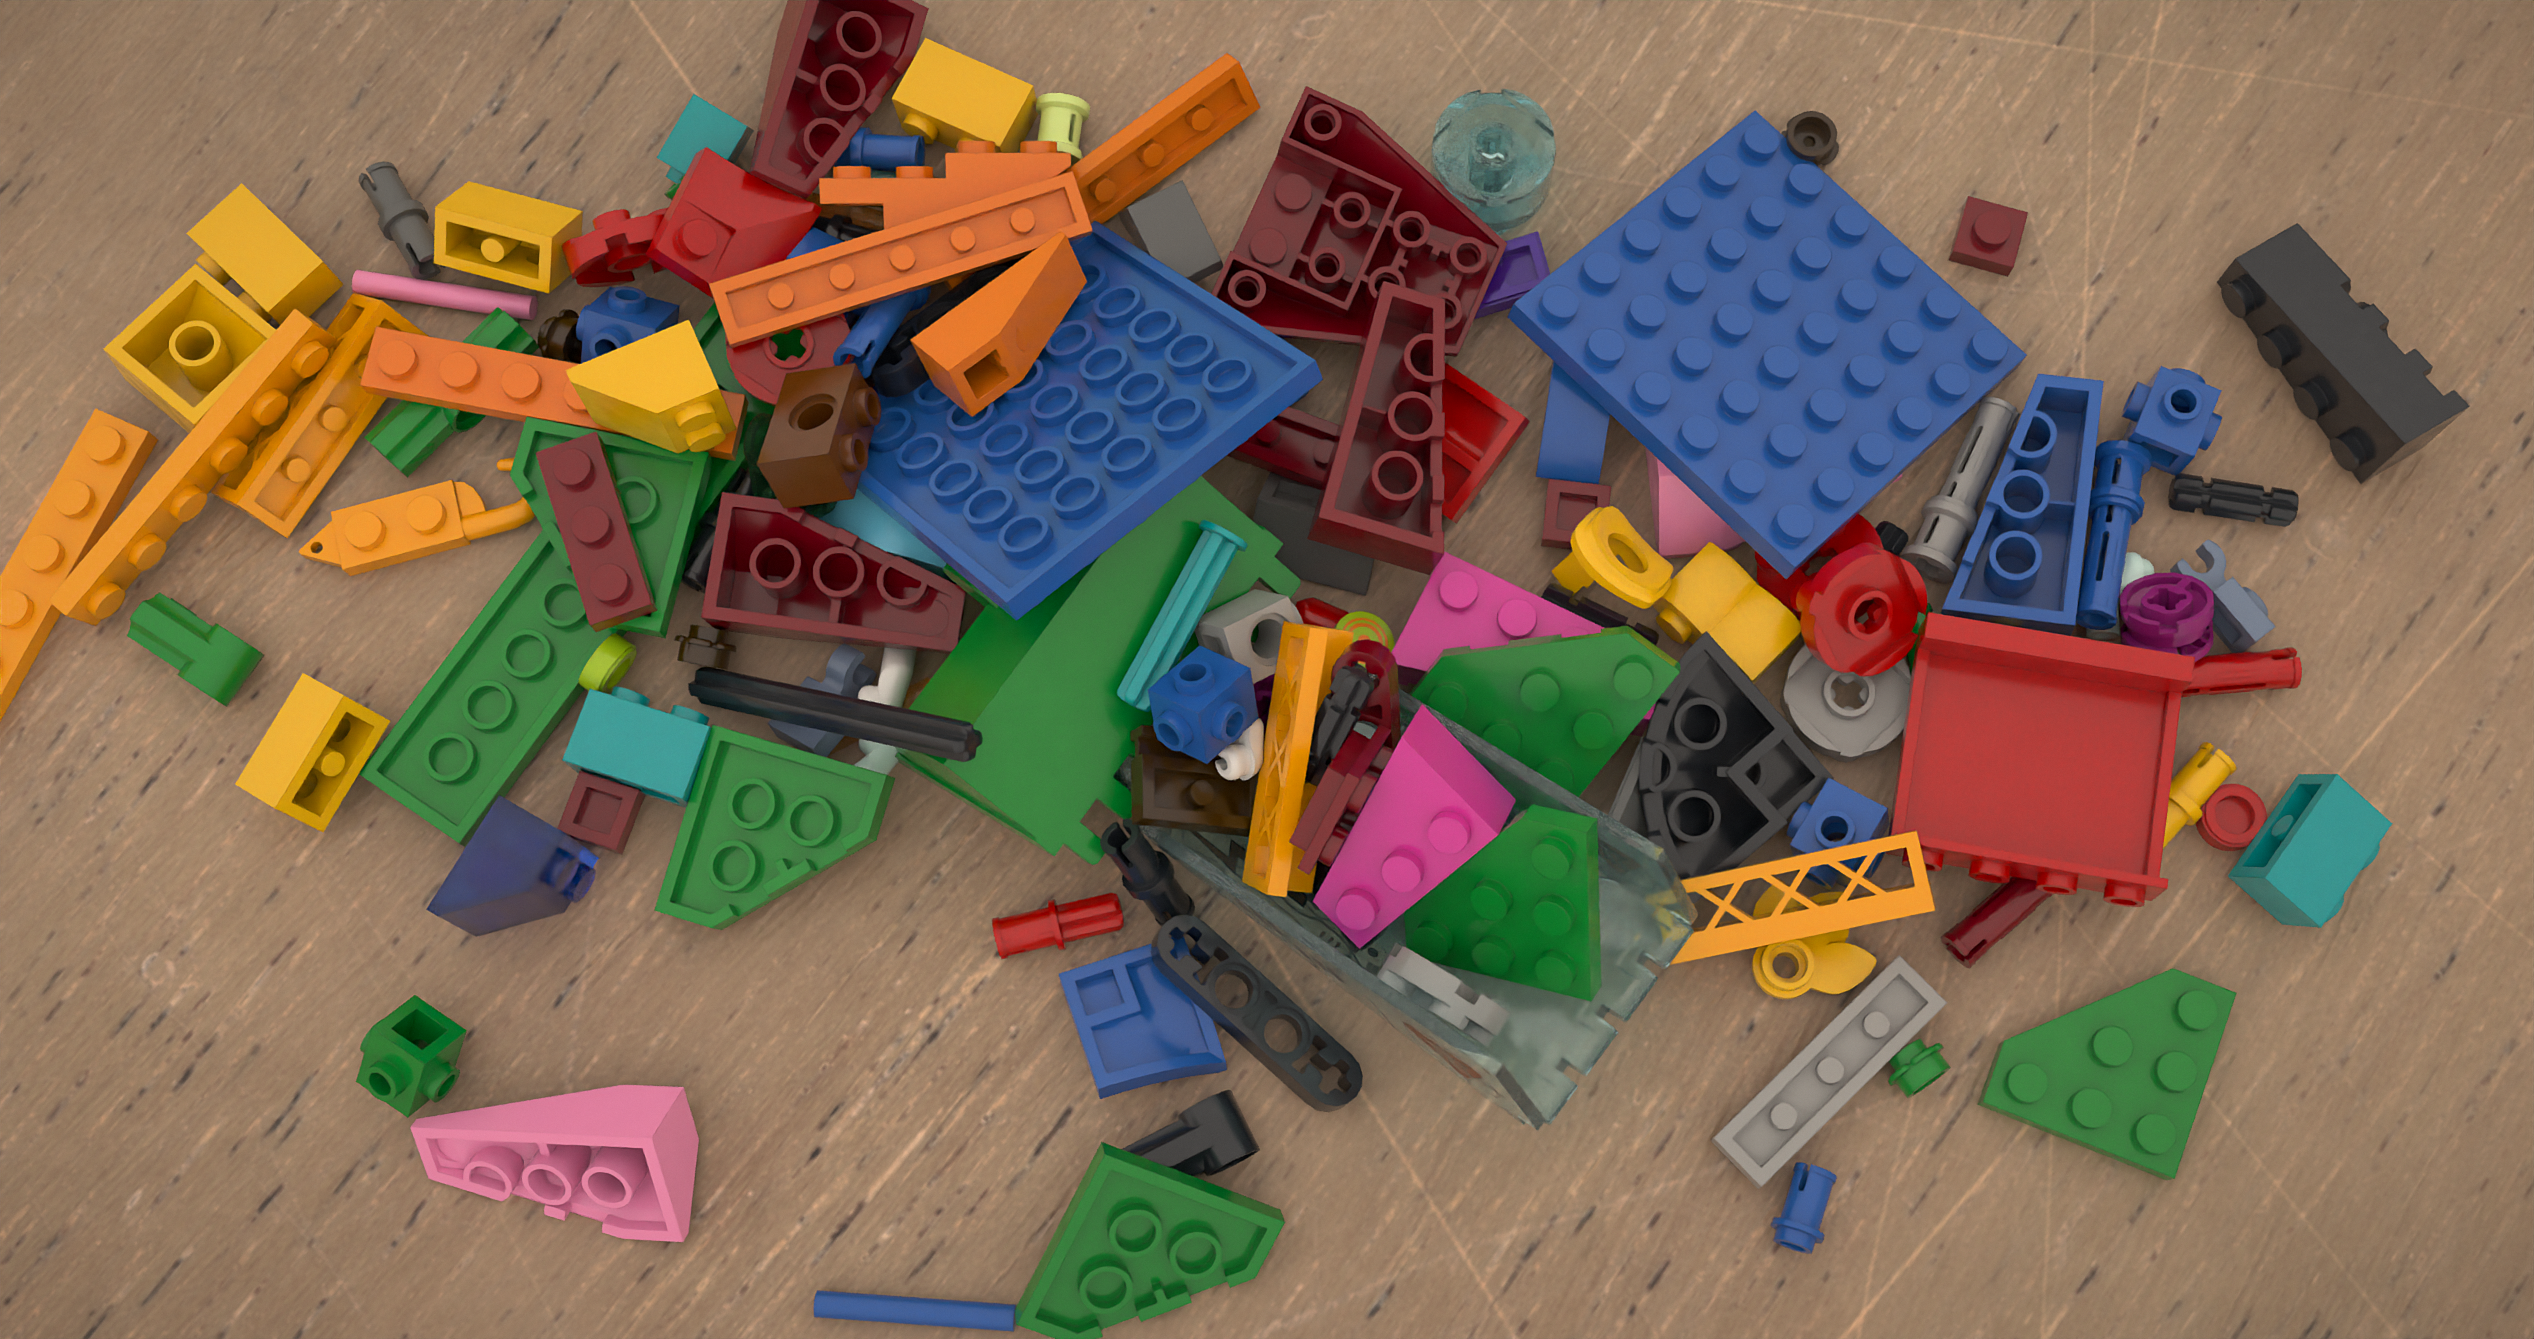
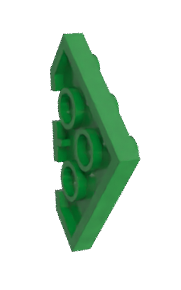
[510,417,714,638]
[1403,626,1681,811]
[654,725,895,930]
[1404,804,1602,1002]
[1977,968,2237,1181]
[1014,1142,1285,1339]

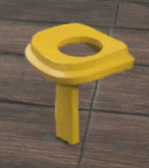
[1552,506,1673,609]

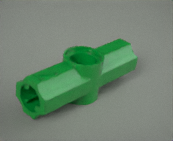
[364,307,539,478]

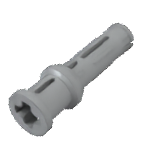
[1901,397,2020,583]

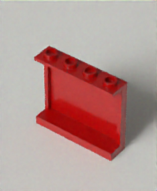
[1886,612,2195,907]

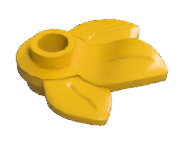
[1752,885,1877,999]

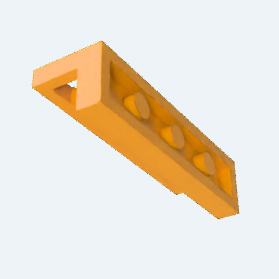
[211,292,428,538]
[1242,621,1354,897]
[1652,830,1936,965]

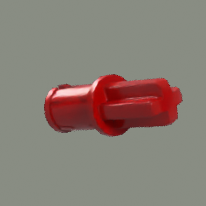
[992,893,1124,959]

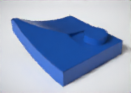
[1059,937,1227,1099]

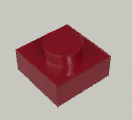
[1948,196,2028,277]
[1541,479,1612,550]
[556,771,645,855]

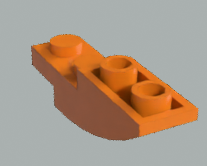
[819,141,1071,229]

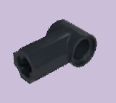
[1122,1090,1260,1177]

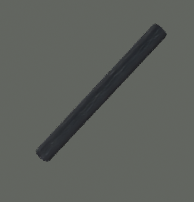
[688,666,983,762]

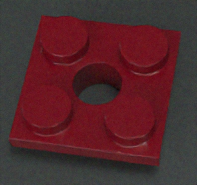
[1289,724,1394,875]

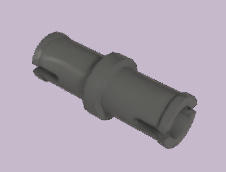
[358,161,446,280]

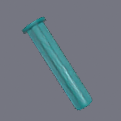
[1117,520,1248,712]

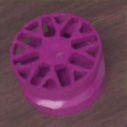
[2120,572,2214,662]

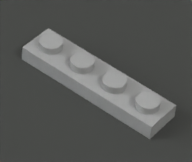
[1711,955,1947,1189]

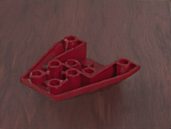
[1211,86,1507,357]

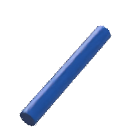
[814,1290,1017,1332]

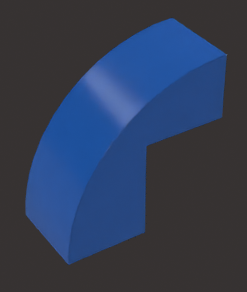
[1536,360,1610,484]

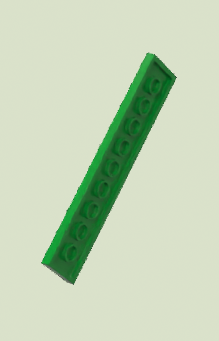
[359,302,806,848]

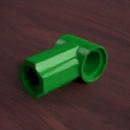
[127,592,265,707]

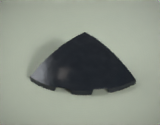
[1639,631,1834,909]

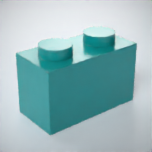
[562,686,711,808]
[2228,774,2393,928]

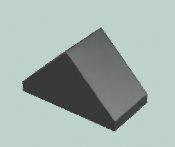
[1118,180,1223,283]

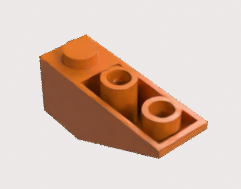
[910,231,1087,417]

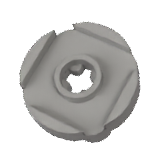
[1780,645,1911,763]
[1376,942,1511,1047]

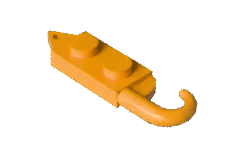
[299,457,535,576]

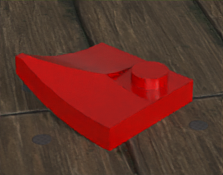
[645,147,822,299]
[1442,363,1530,524]

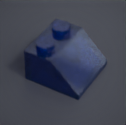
[426,795,599,937]

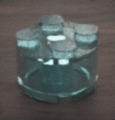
[1430,89,1556,235]

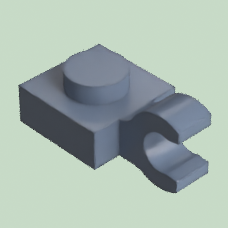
[2170,539,2276,653]
[768,643,877,757]

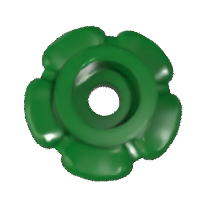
[1888,1039,1951,1098]

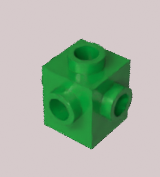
[356,995,467,1118]

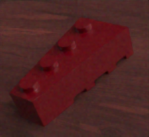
[1307,281,1445,575]

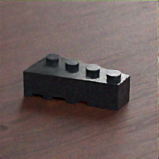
[2217,223,2470,484]

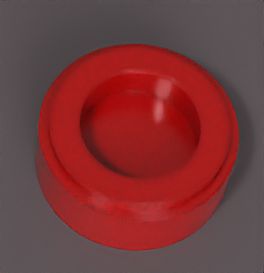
[2196,784,2267,851]

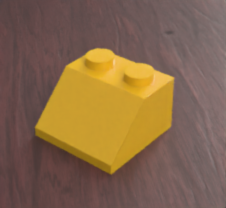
[104,264,276,433]
[566,320,737,454]

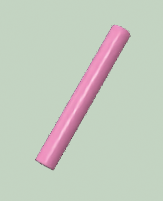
[352,270,538,320]

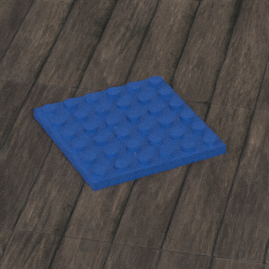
[1508,111,2027,579]
[857,221,1323,621]

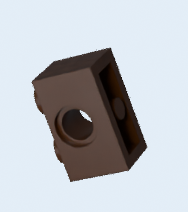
[757,363,881,508]

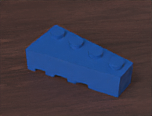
[1941,374,2104,636]

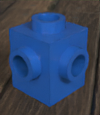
[576,286,680,364]
[2121,366,2222,476]
[1148,645,1259,764]
[1786,778,1890,889]

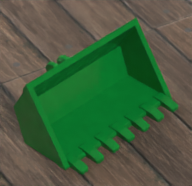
[895,476,1301,865]

